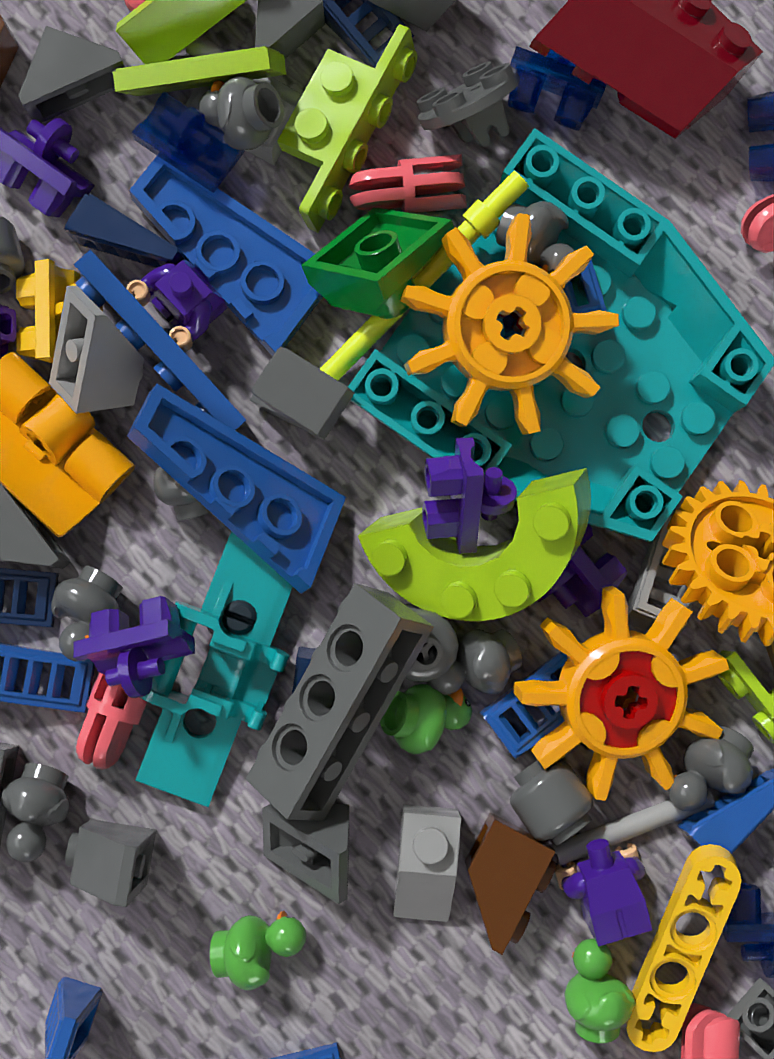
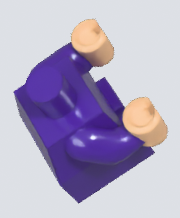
[126,260,227,352]
[555,839,653,947]

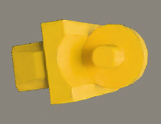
[16,259,103,364]

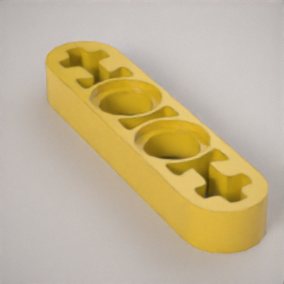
[626,844,742,1052]

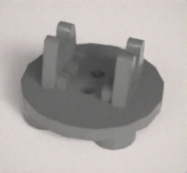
[416,61,521,147]

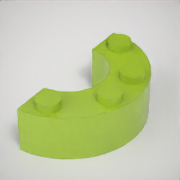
[358,468,591,621]

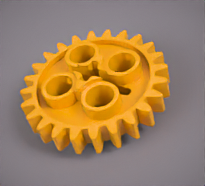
[662,480,774,646]

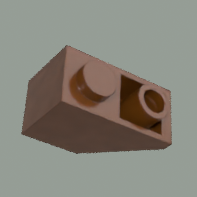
[465,812,557,955]

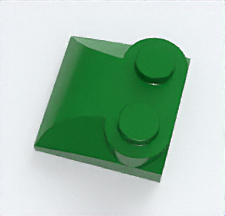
[301,207,454,319]

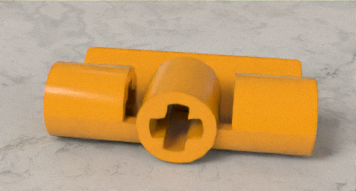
[0,352,135,537]

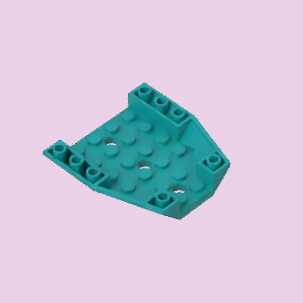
[348,128,774,542]

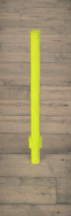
[320,171,529,381]

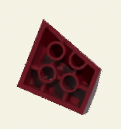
[529,0,763,139]

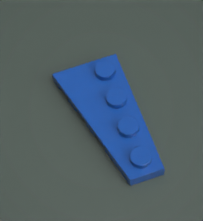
[129,150,323,356]
[73,249,246,430]
[127,384,346,594]

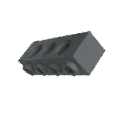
[246,583,434,821]

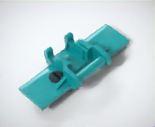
[135,531,293,807]

